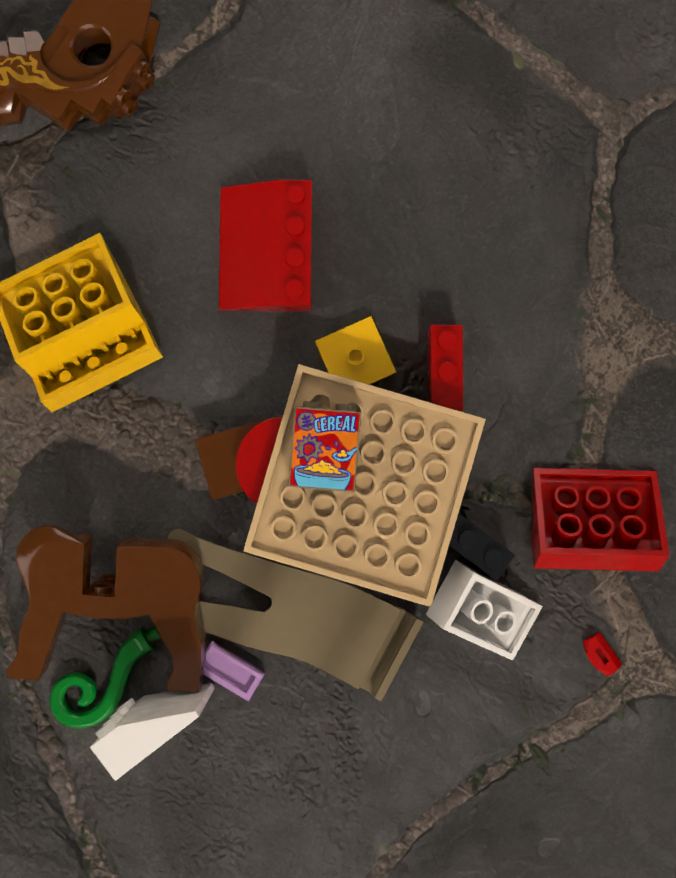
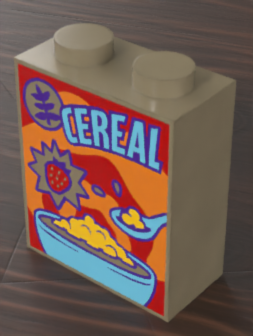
[288,401,362,492]

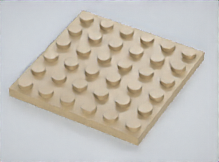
[243,364,486,607]

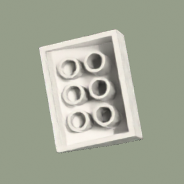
[90,683,215,781]

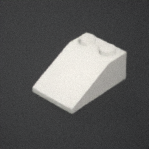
[426,560,543,660]

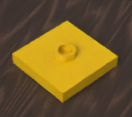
[315,316,396,385]

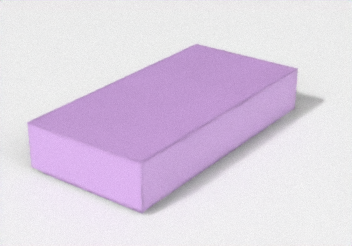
[204,641,265,702]

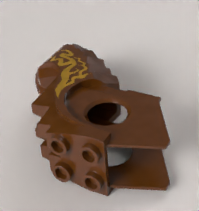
[0,0,161,132]

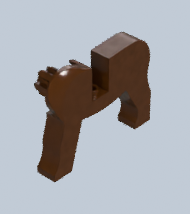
[6,525,206,692]

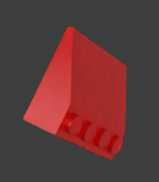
[219,180,313,311]
[531,468,669,571]

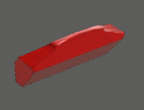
[582,631,622,676]

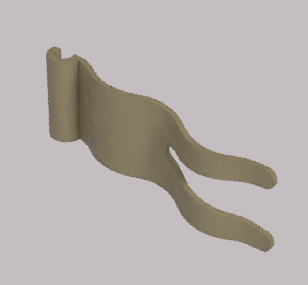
[168,528,424,701]

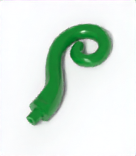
[49,626,161,729]

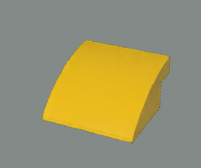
[0,233,163,412]

